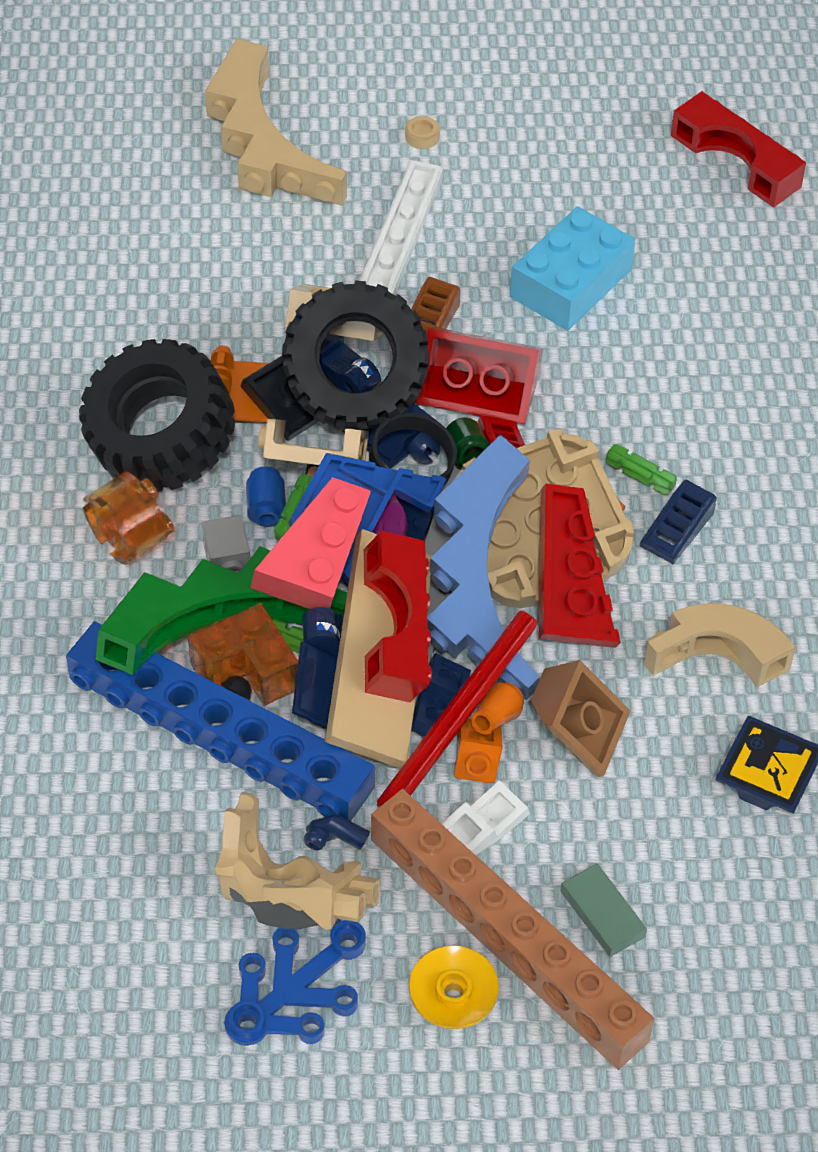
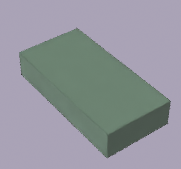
[561,863,647,957]

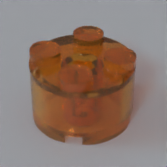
[83,472,175,565]

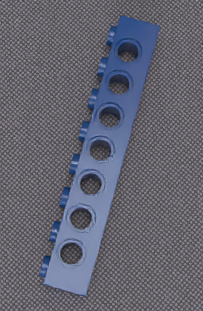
[66,621,375,821]

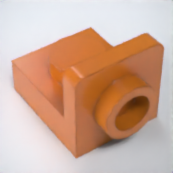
[454,719,503,783]

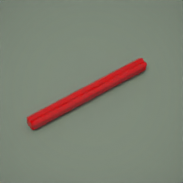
[377,611,537,807]

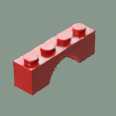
[670,91,806,208]
[364,530,432,703]

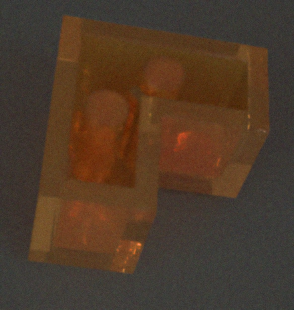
[187,603,298,706]

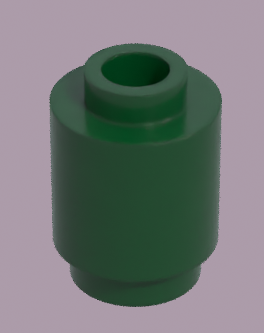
[446,417,489,467]

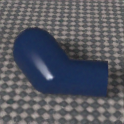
[303,814,370,851]

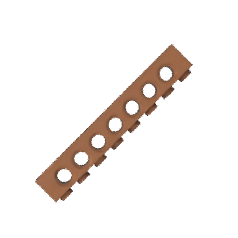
[371,789,654,1070]

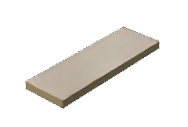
[325,529,432,769]

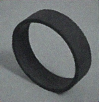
[369,413,457,487]

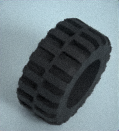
[282,280,430,431]
[79,339,235,492]

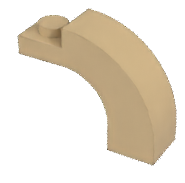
[644,603,796,688]

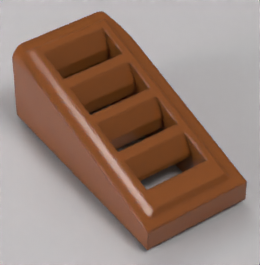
[411,277,461,334]

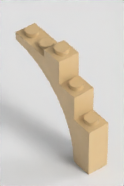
[205,38,347,206]

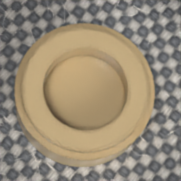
[405,116,440,149]

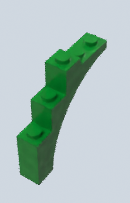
[95,546,347,675]

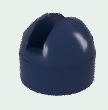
[406,432,440,464]

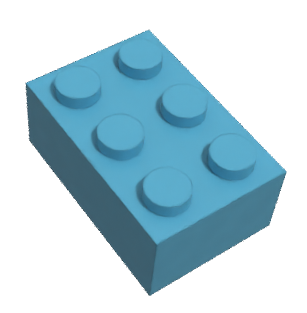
[510,206,636,331]

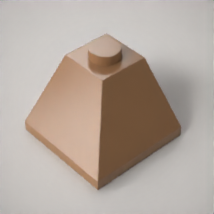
[530,660,630,777]

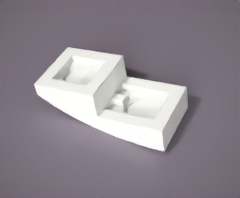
[442,780,530,855]

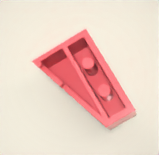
[250,477,371,609]

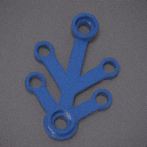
[224,920,366,1046]

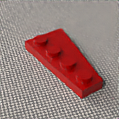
[539,483,621,648]

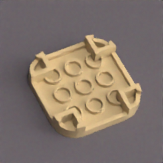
[456,428,634,608]

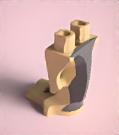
[215,792,380,930]

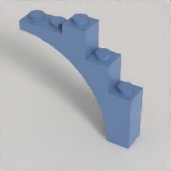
[427,435,540,700]

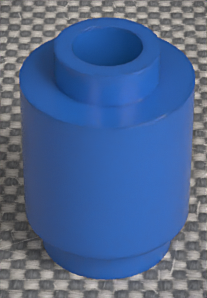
[246,466,286,526]

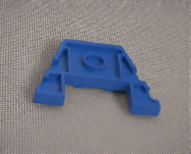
[288,453,447,586]

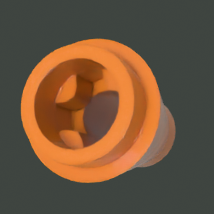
[471,682,524,734]

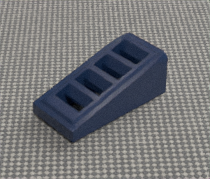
[640,480,717,564]

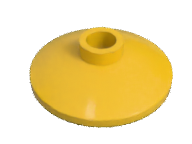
[409,946,499,1029]

